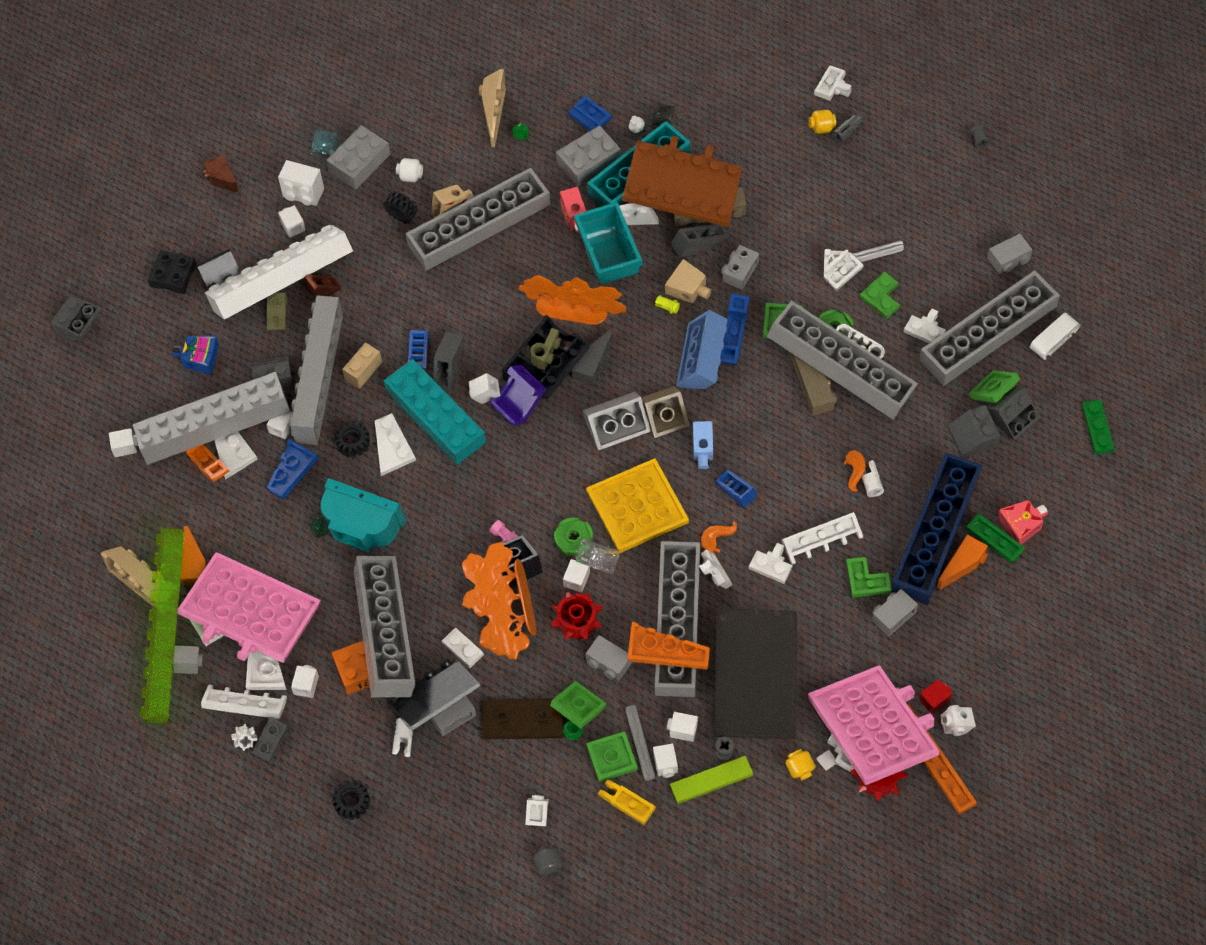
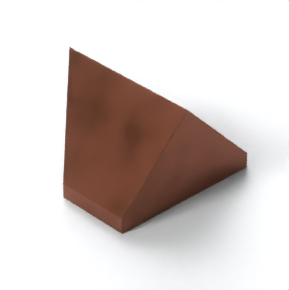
[300,275,342,299]

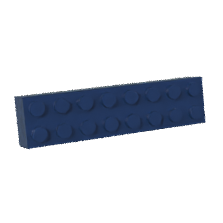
[891,452,982,605]

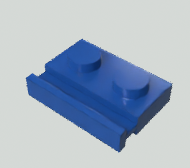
[568,95,611,131]

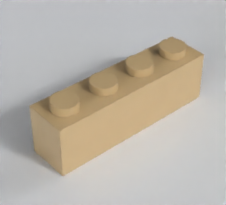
[101,546,180,615]

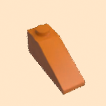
[181,526,207,586]
[937,535,989,589]

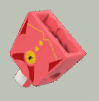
[560,187,586,234]
[998,501,1048,545]

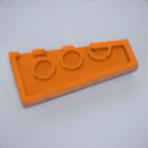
[627,622,710,670]

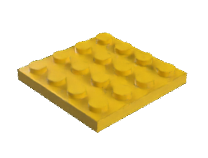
[586,458,689,554]

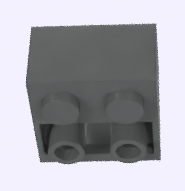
[50,295,102,341]
[987,386,1041,440]

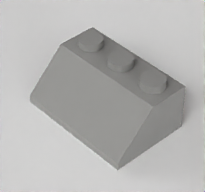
[582,392,651,450]

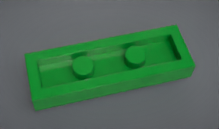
[1082,400,1114,455]
[966,513,1025,564]

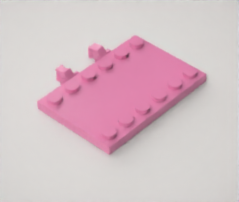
[177,552,321,663]
[808,665,939,785]

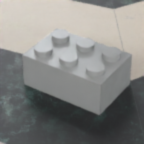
[326,125,390,190]
[556,126,621,187]

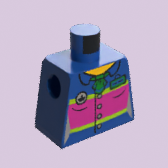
[173,336,219,375]

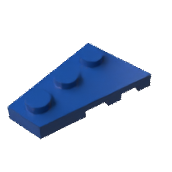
[267,439,319,500]

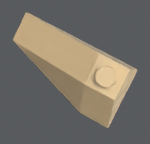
[479,69,506,147]

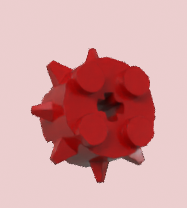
[551,592,603,640]
[851,769,907,801]

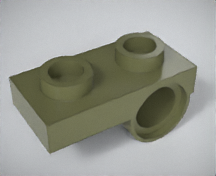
[267,293,288,331]
[531,328,561,370]

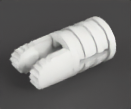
[862,460,884,497]
[392,718,413,757]

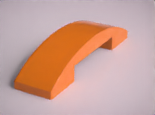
[185,444,230,482]

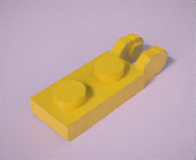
[597,779,656,825]

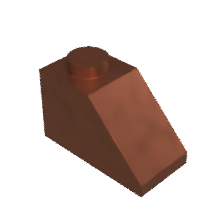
[203,155,239,192]

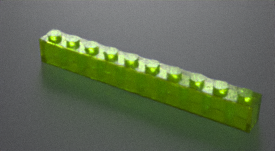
[140,528,185,725]

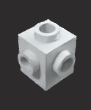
[941,705,976,736]

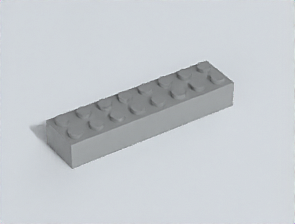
[405,168,551,271]
[919,270,1060,386]
[288,296,343,445]
[767,300,918,420]
[133,372,291,465]
[655,541,700,697]
[354,556,415,697]

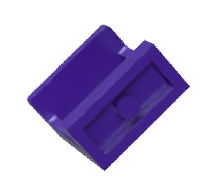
[489,365,546,425]

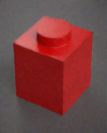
[919,679,952,714]

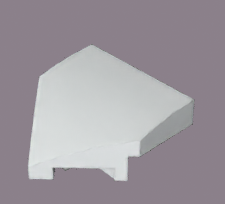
[824,249,863,291]

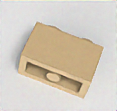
[342,343,382,389]

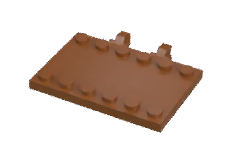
[622,136,742,227]

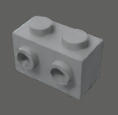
[721,245,759,290]

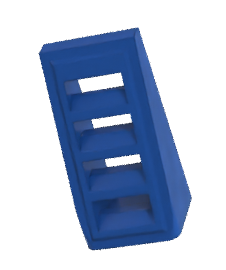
[408,330,429,370]
[715,469,757,508]

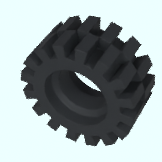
[383,191,418,224]
[335,421,370,458]
[332,780,370,820]

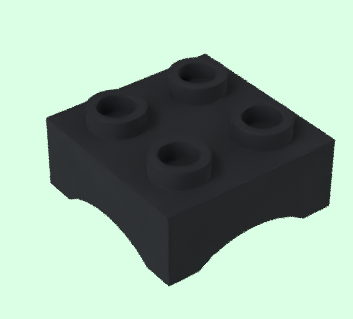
[148,250,197,295]

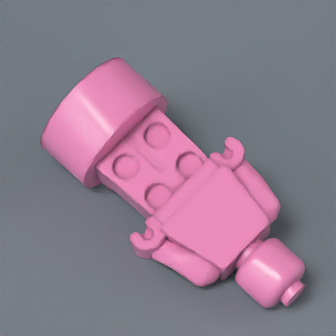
[489,520,518,543]

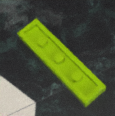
[670,756,753,804]

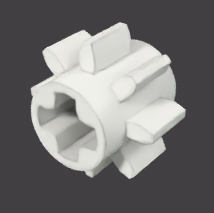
[231,724,257,751]

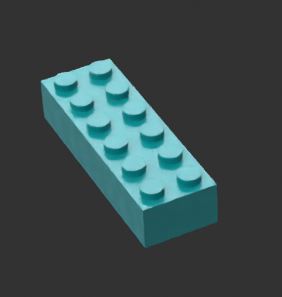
[587,121,691,207]
[384,359,486,465]

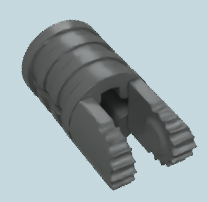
[832,114,862,144]

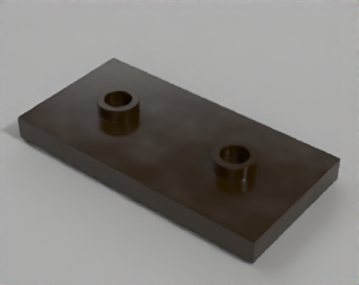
[482,698,563,739]

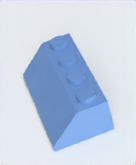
[676,310,727,389]

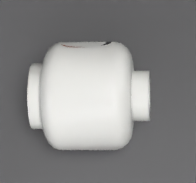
[396,158,423,183]

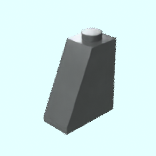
[433,332,464,391]

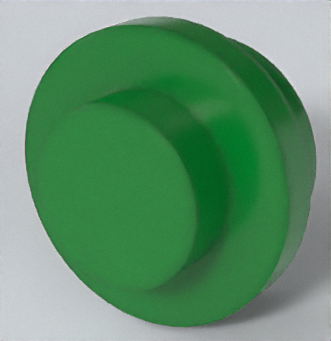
[511,123,529,140]
[563,721,583,740]

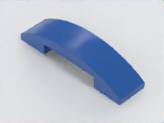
[720,294,750,365]

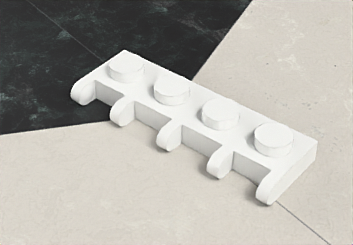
[782,512,863,565]
[201,685,287,719]

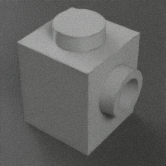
[173,646,203,674]

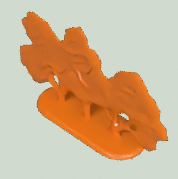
[518,275,626,325]
[462,542,537,660]

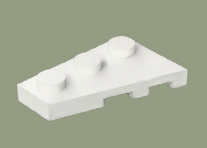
[619,203,659,225]
[375,413,416,476]
[215,432,258,480]
[246,650,287,690]

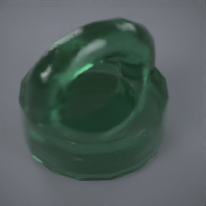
[310,516,329,537]

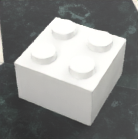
[278,160,324,206]

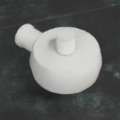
[629,116,645,133]

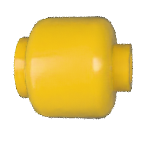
[809,110,836,134]
[785,749,815,781]

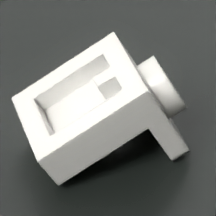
[525,795,549,826]

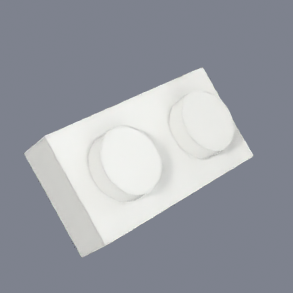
[442,628,484,668]

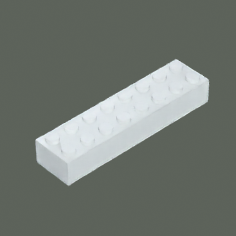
[205,225,353,319]

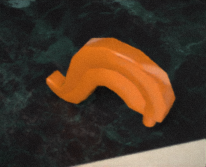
[844,450,865,492]
[701,522,737,553]

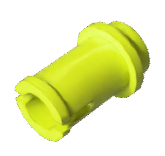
[655,295,680,314]

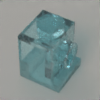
[311,129,339,155]

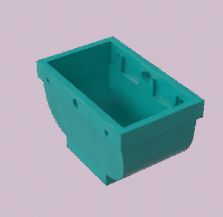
[574,202,642,285]
[321,478,406,553]

